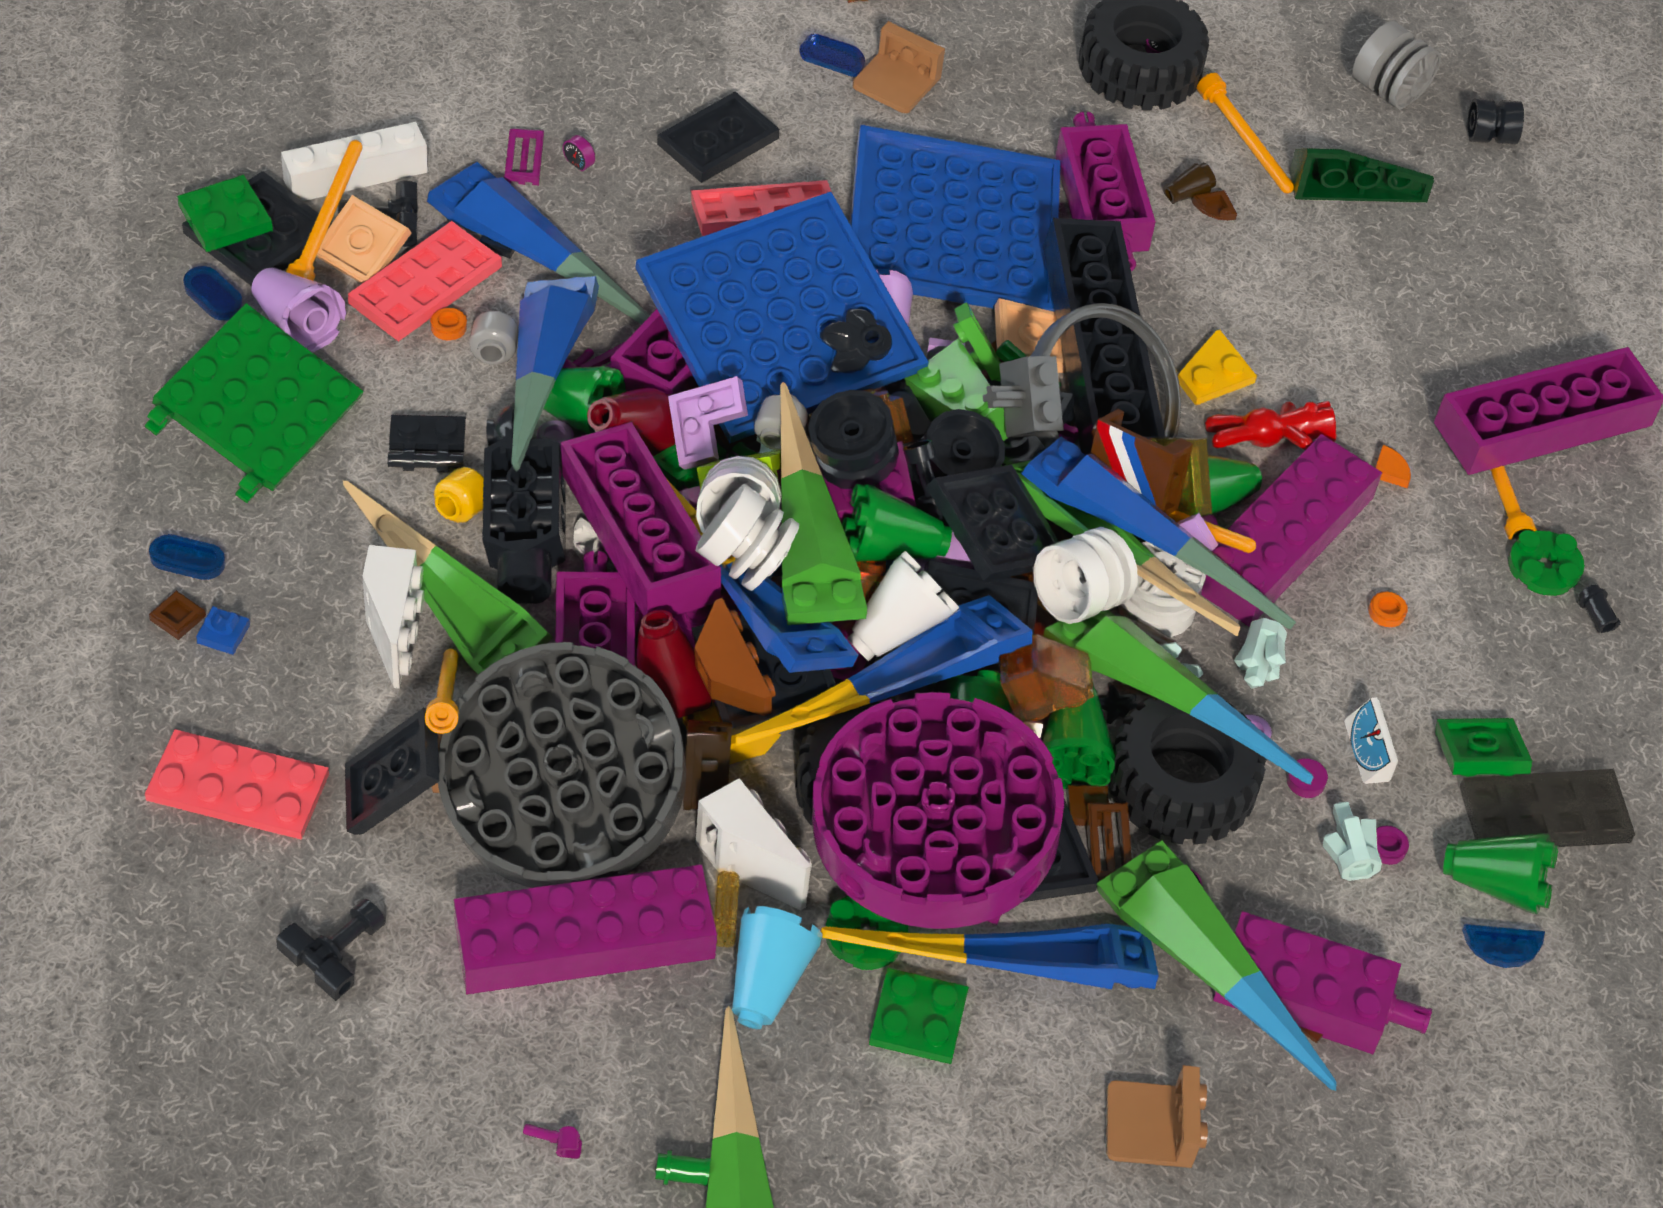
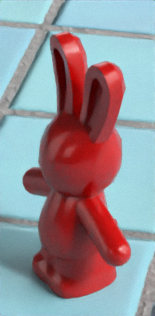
[1204,401,1336,450]

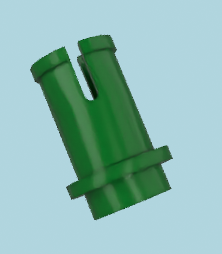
[655,1149,711,1186]

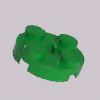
[1508,530,1585,596]
[826,896,908,970]

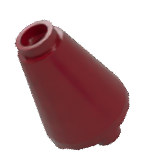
[587,388,675,457]
[636,610,712,719]

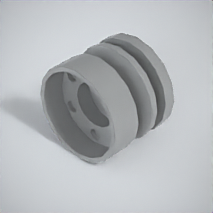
[1352,21,1441,110]

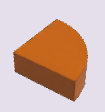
[1375,445,1411,488]

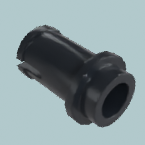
[1579,585,1621,633]

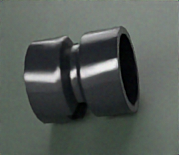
[1467,98,1524,145]

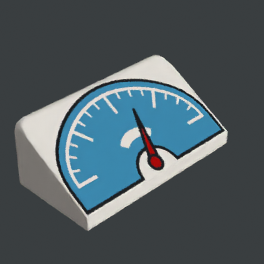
[1344,697,1398,784]

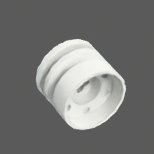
[696,456,781,533]
[695,484,800,591]
[1033,527,1138,624]
[1118,541,1206,638]

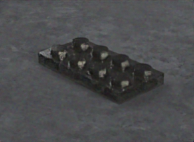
[1460,769,1635,847]

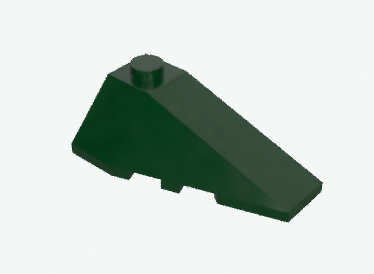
[1290,148,1434,203]

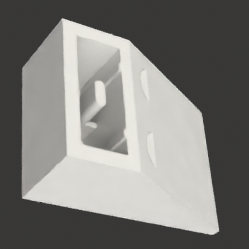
[362,545,424,689]
[696,778,812,910]

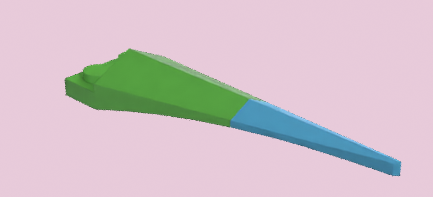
[1042,610,1314,784]
[1097,840,1336,1091]

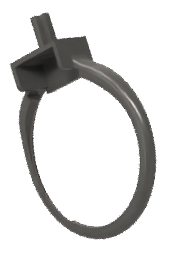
[983,303,1181,448]

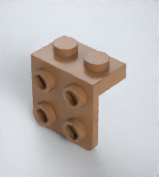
[853,21,945,113]
[1106,1065,1208,1168]

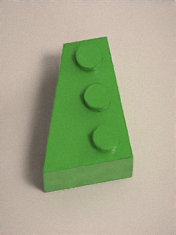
[904,338,1008,441]

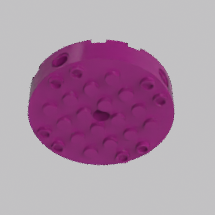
[812,692,1064,929]

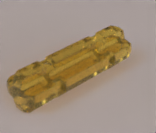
[714,871,740,947]

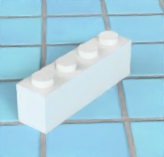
[281,122,428,201]

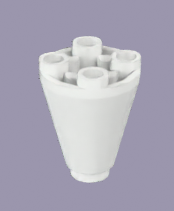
[847,551,959,661]

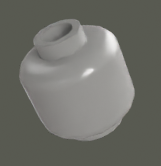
[469,311,518,365]
[754,394,808,451]

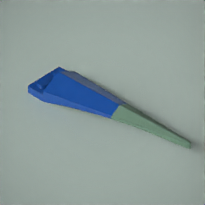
[427,162,650,325]
[512,276,599,471]
[1021,436,1296,629]

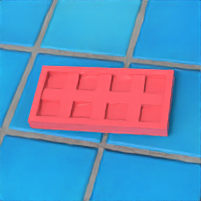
[691,180,832,236]
[348,221,502,342]
[145,729,329,840]

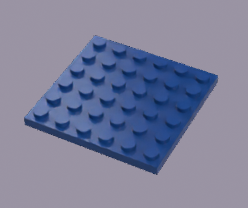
[850,125,1060,312]
[635,191,929,444]

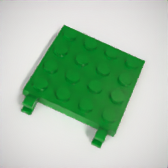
[144,303,364,503]

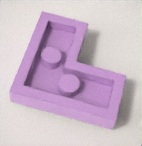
[668,376,748,470]

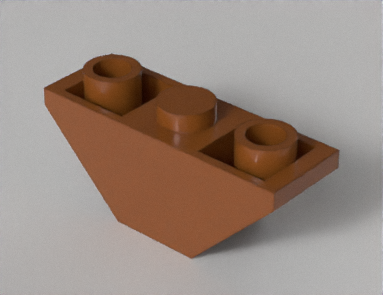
[695,598,776,716]

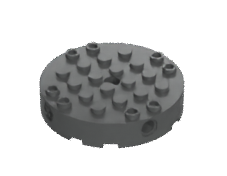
[438,642,687,888]

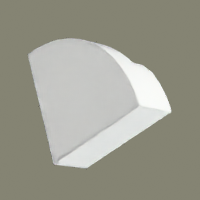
[573,517,604,560]

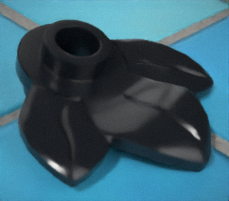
[820,309,892,373]

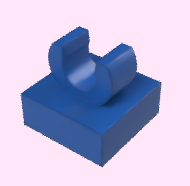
[196,606,250,655]

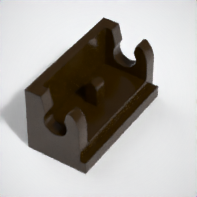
[683,720,732,811]

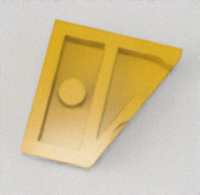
[1178,330,1257,405]

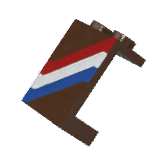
[1090,409,1193,515]

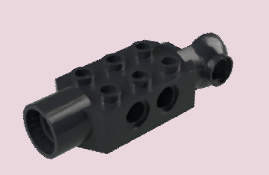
[482,402,566,604]

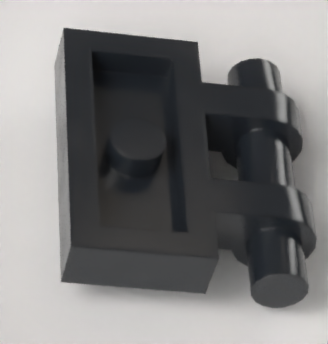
[388,415,466,472]

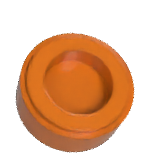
[430,308,467,341]
[1368,592,1408,627]

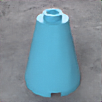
[732,906,823,1029]

